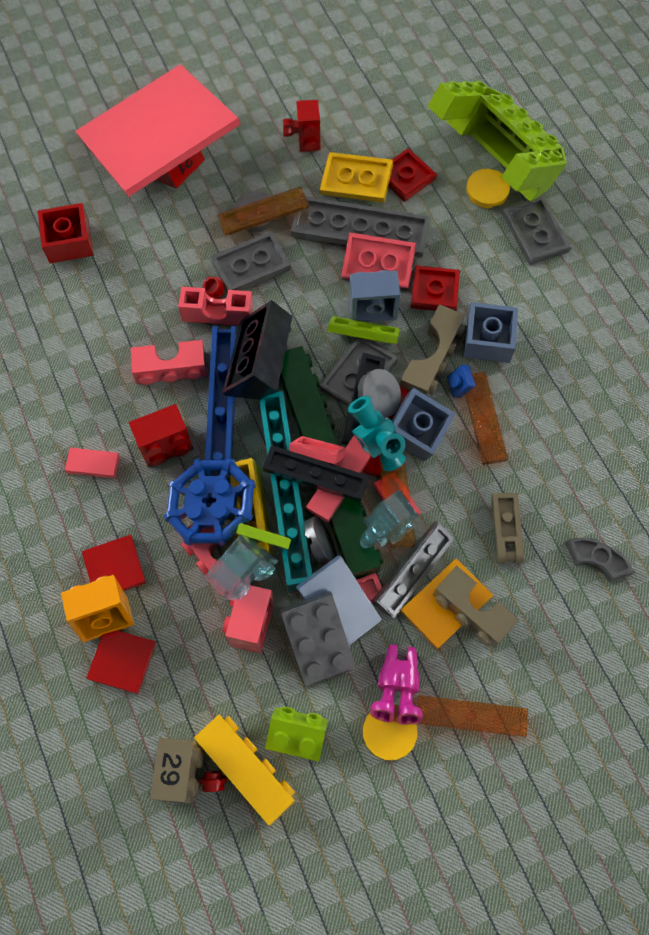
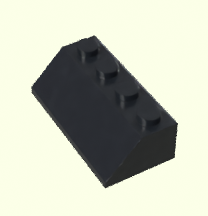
[222,300,293,400]

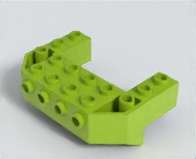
[427,81,567,202]

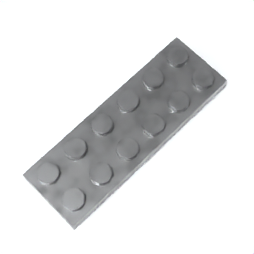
[291,195,430,258]

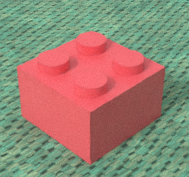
[223,583,274,654]

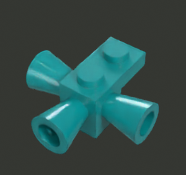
[348,396,406,471]

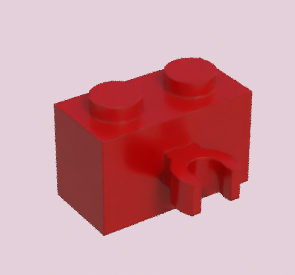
[282,99,321,152]

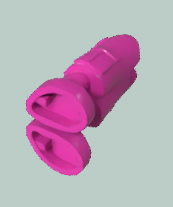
[370,644,423,725]

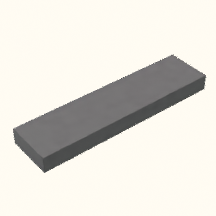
[373,521,454,618]

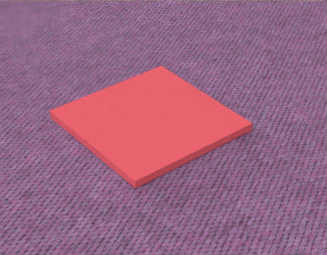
[75,64,241,197]

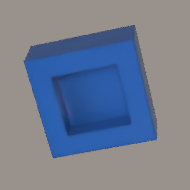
[447,365,475,398]

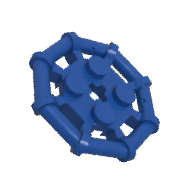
[164,458,256,546]

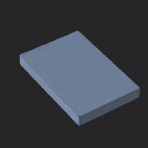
[296,555,382,645]

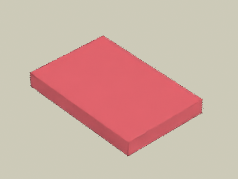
[341,233,416,289]

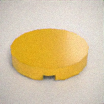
[466,168,510,209]
[363,704,417,761]

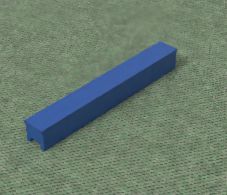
[205,326,237,508]

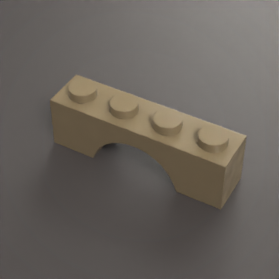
[400,304,466,396]

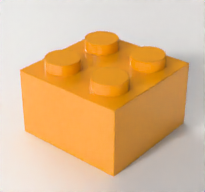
[61,575,134,643]

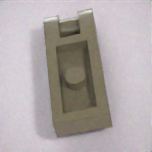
[491,493,524,564]

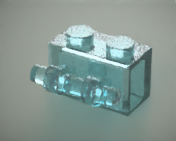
[360,490,419,548]

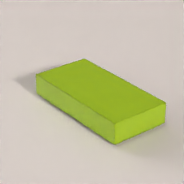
[236,523,291,549]

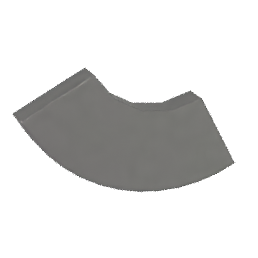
[565,537,635,582]

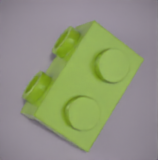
[265,707,328,762]

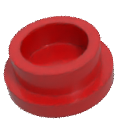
[202,277,225,299]
[199,771,227,792]

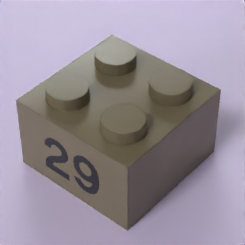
[150,738,204,804]

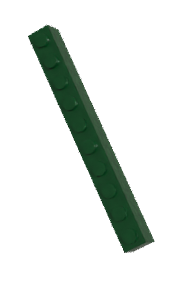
[280,346,383,579]

